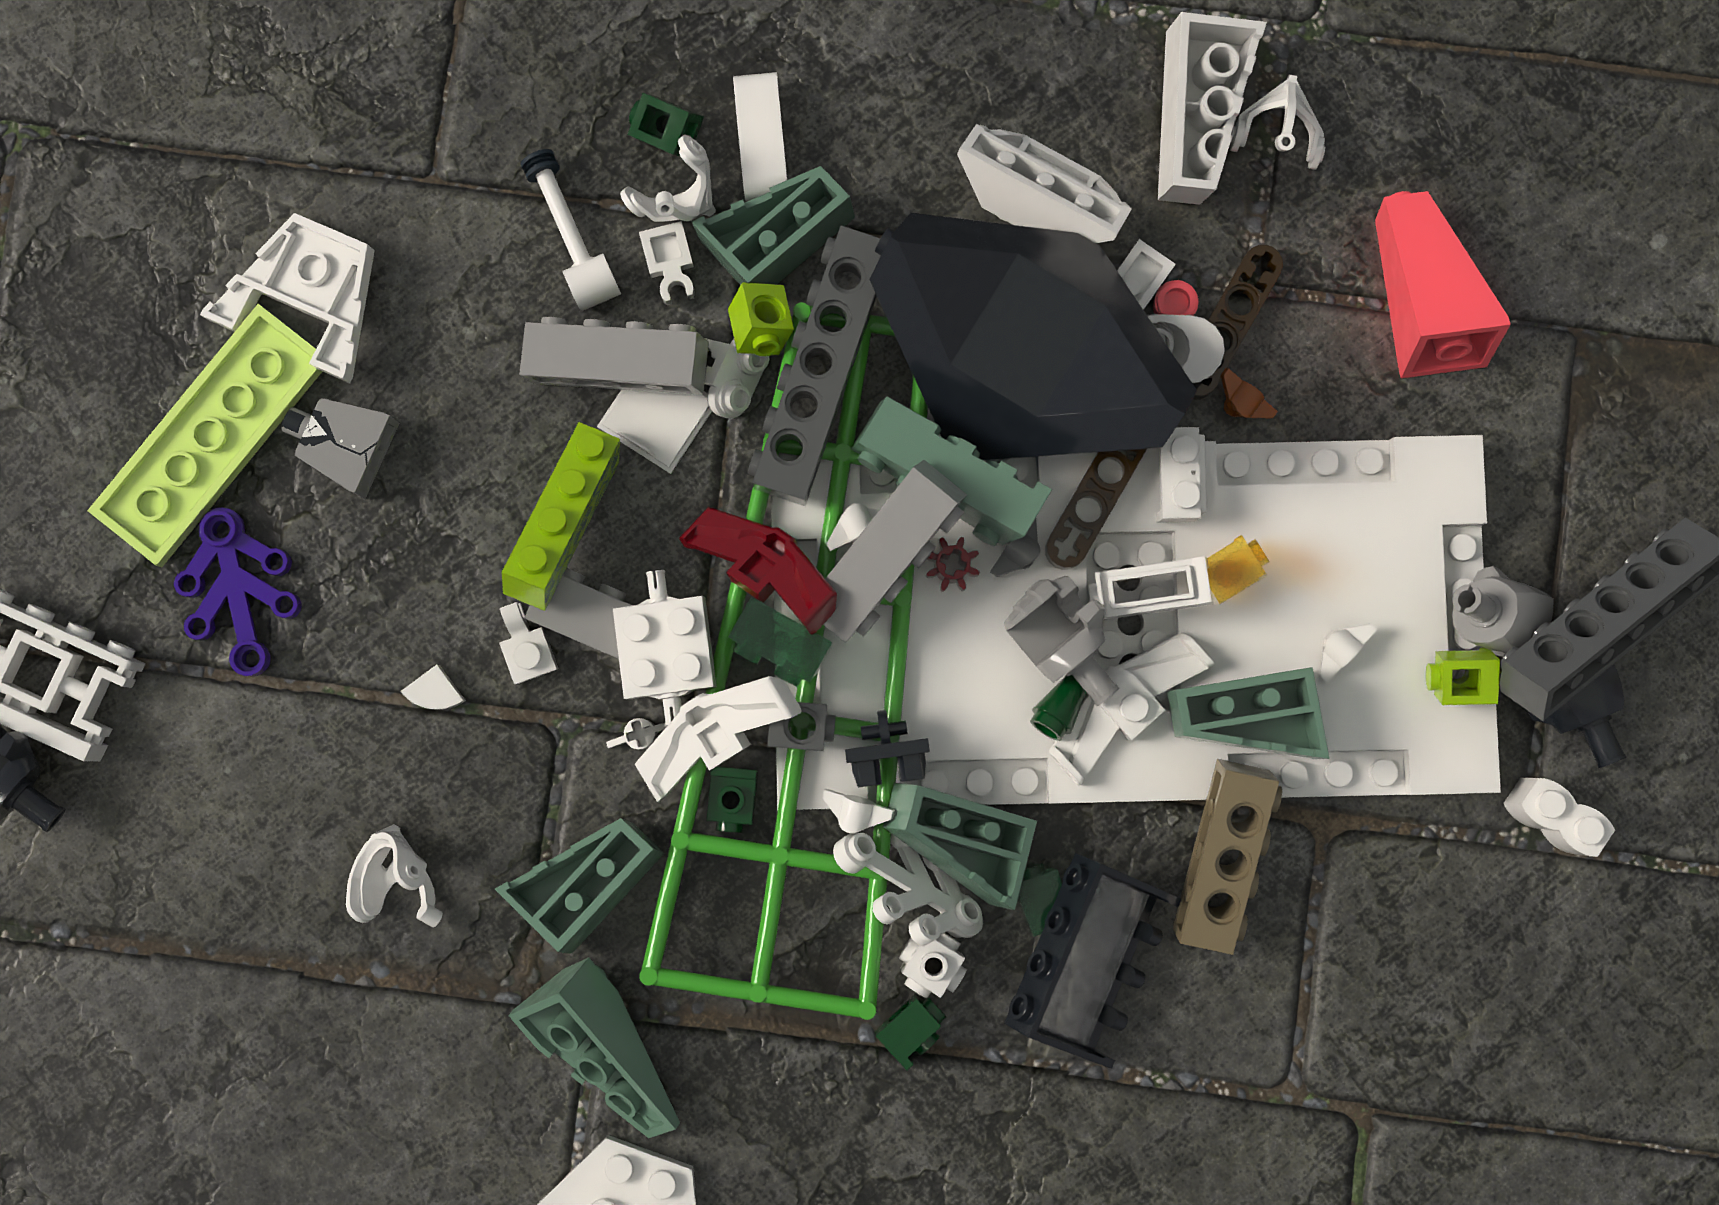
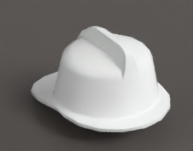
[1148,314,1225,383]

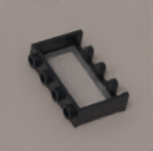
[1004,853,1182,1069]

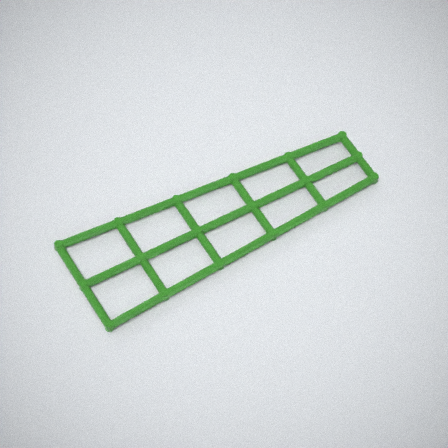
[639,302,928,1020]

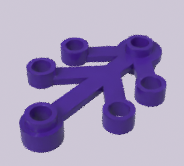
[174,507,302,677]

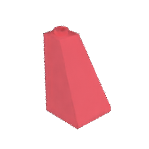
[1375,191,1511,379]

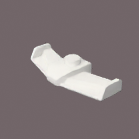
[1048,632,1215,786]
[635,676,801,802]

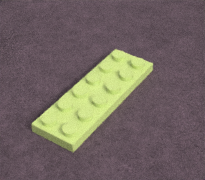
[87,304,323,567]

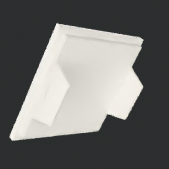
[597,390,712,474]

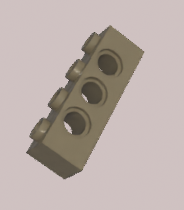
[1172,759,1282,955]

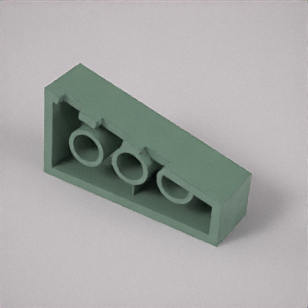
[851,396,1052,546]

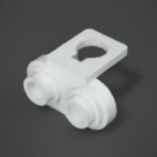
[704,338,769,419]

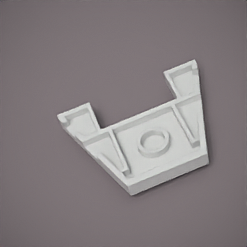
[200,213,375,383]

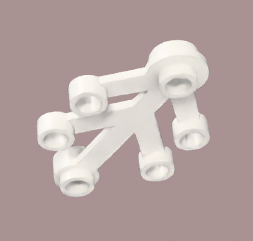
[833,832,983,946]

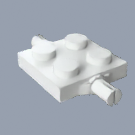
[613,570,717,726]

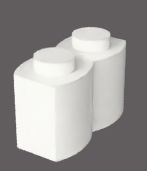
[1504,778,1615,857]

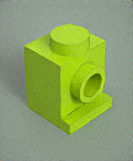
[1426,648,1500,705]

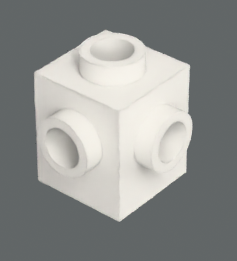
[898,930,967,998]

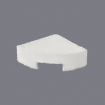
[401,665,466,709]

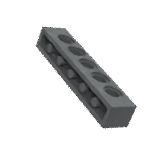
[747,225,881,506]
[1499,517,1719,721]

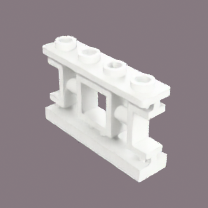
[0,589,145,762]

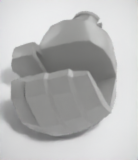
[1452,566,1554,658]
[1004,576,1119,706]

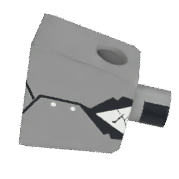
[282,398,400,499]

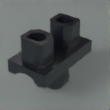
[845,710,930,788]

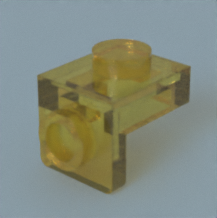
[1207,535,1270,604]

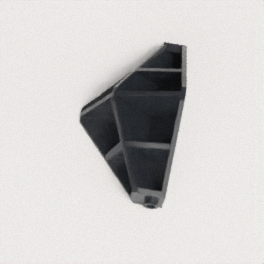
[869,213,1197,460]

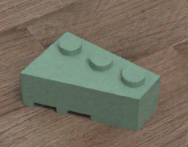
[691,166,855,285]
[1167,667,1330,759]
[883,783,1037,910]
[495,818,664,954]

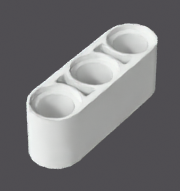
[733,72,787,201]

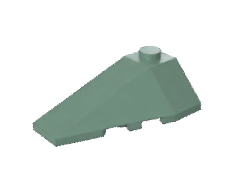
[508,957,680,1138]

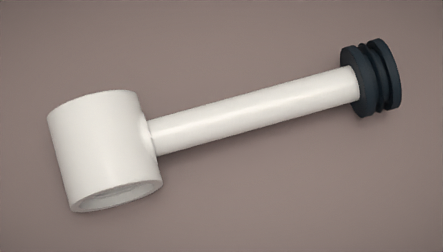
[520,149,621,312]

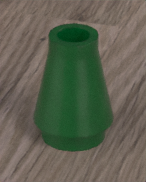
[1030,674,1086,741]

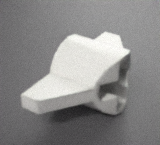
[826,503,879,552]
[1320,623,1377,683]
[606,718,667,750]
[822,789,895,833]

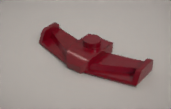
[679,507,837,635]

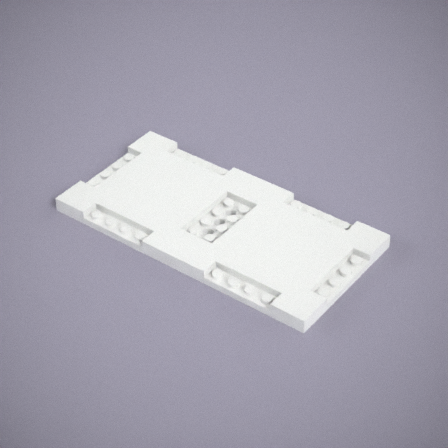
[771,435,1501,810]

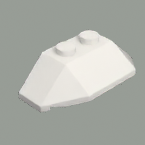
[957,124,1132,243]

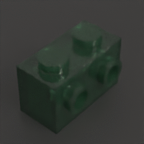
[729,597,833,687]

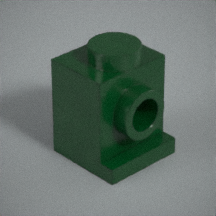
[627,93,704,156]
[706,767,758,833]
[875,994,947,1071]

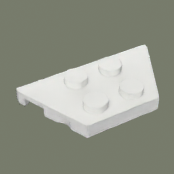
[537,1135,696,1205]

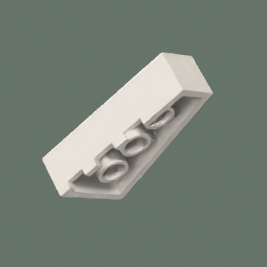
[1158,12,1267,205]

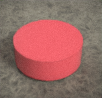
[1152,280,1199,316]

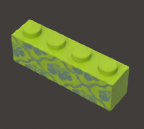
[501,422,620,611]

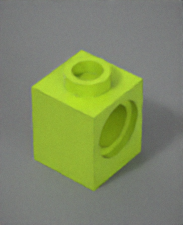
[728,282,794,356]

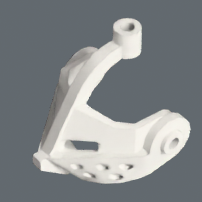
[1230,74,1325,170]
[620,134,715,222]
[346,824,443,927]

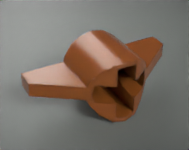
[1221,368,1278,418]

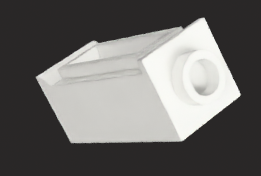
[1089,556,1214,619]

